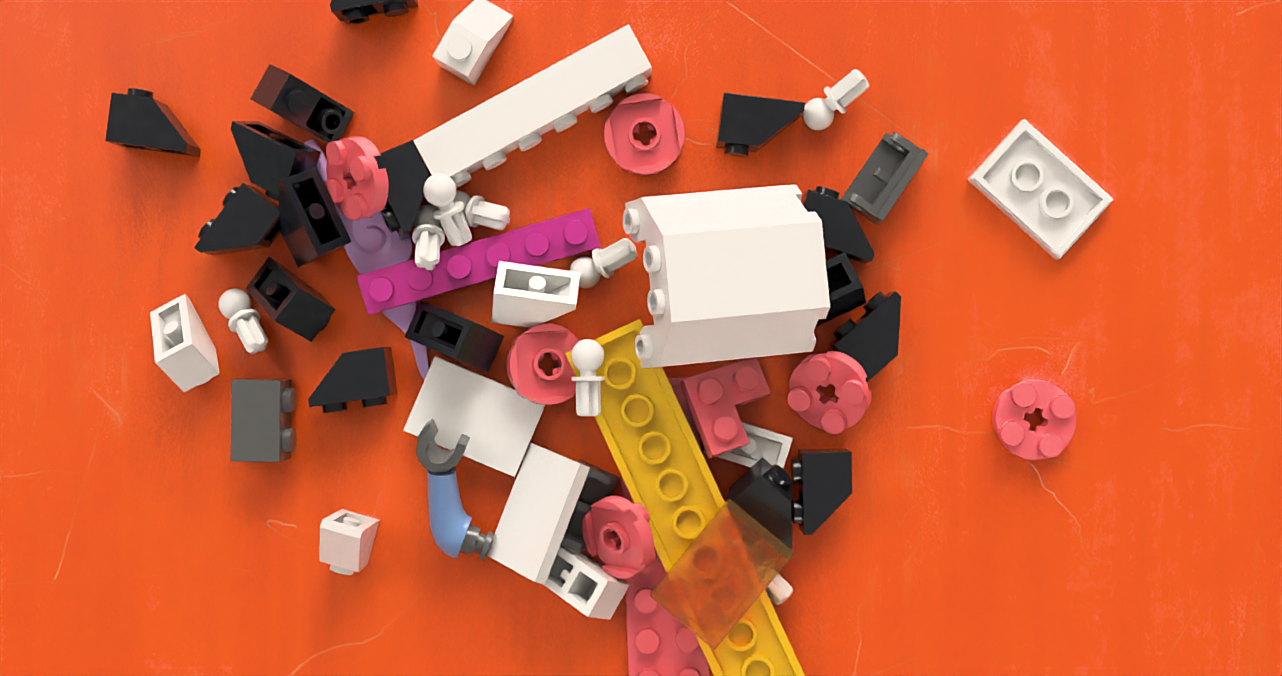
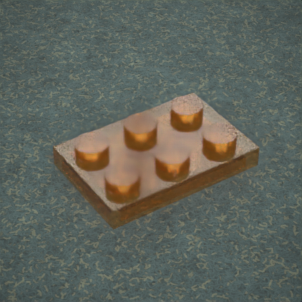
[650,498,795,650]

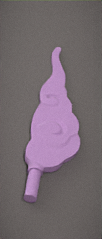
[304,139,430,380]

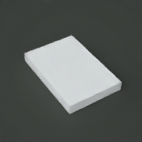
[967,119,1114,260]
[403,356,545,477]
[486,443,590,585]

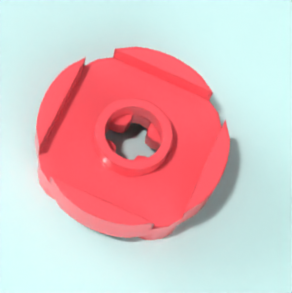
[604,93,685,176]
[324,136,389,220]
[507,323,581,405]
[787,351,872,434]
[992,379,1076,460]
[582,496,656,579]

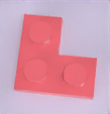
[680,357,771,459]

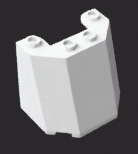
[623,185,830,368]

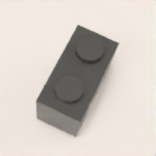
[230,379,297,462]

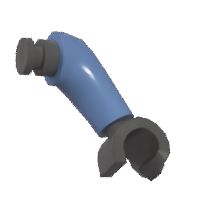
[416,419,494,561]

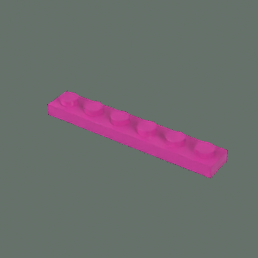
[357,208,601,315]

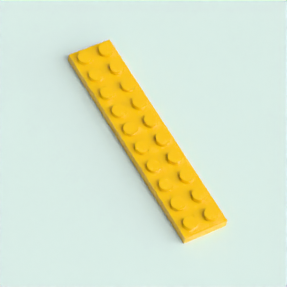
[565,319,805,676]

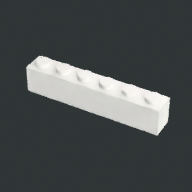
[413,24,652,188]

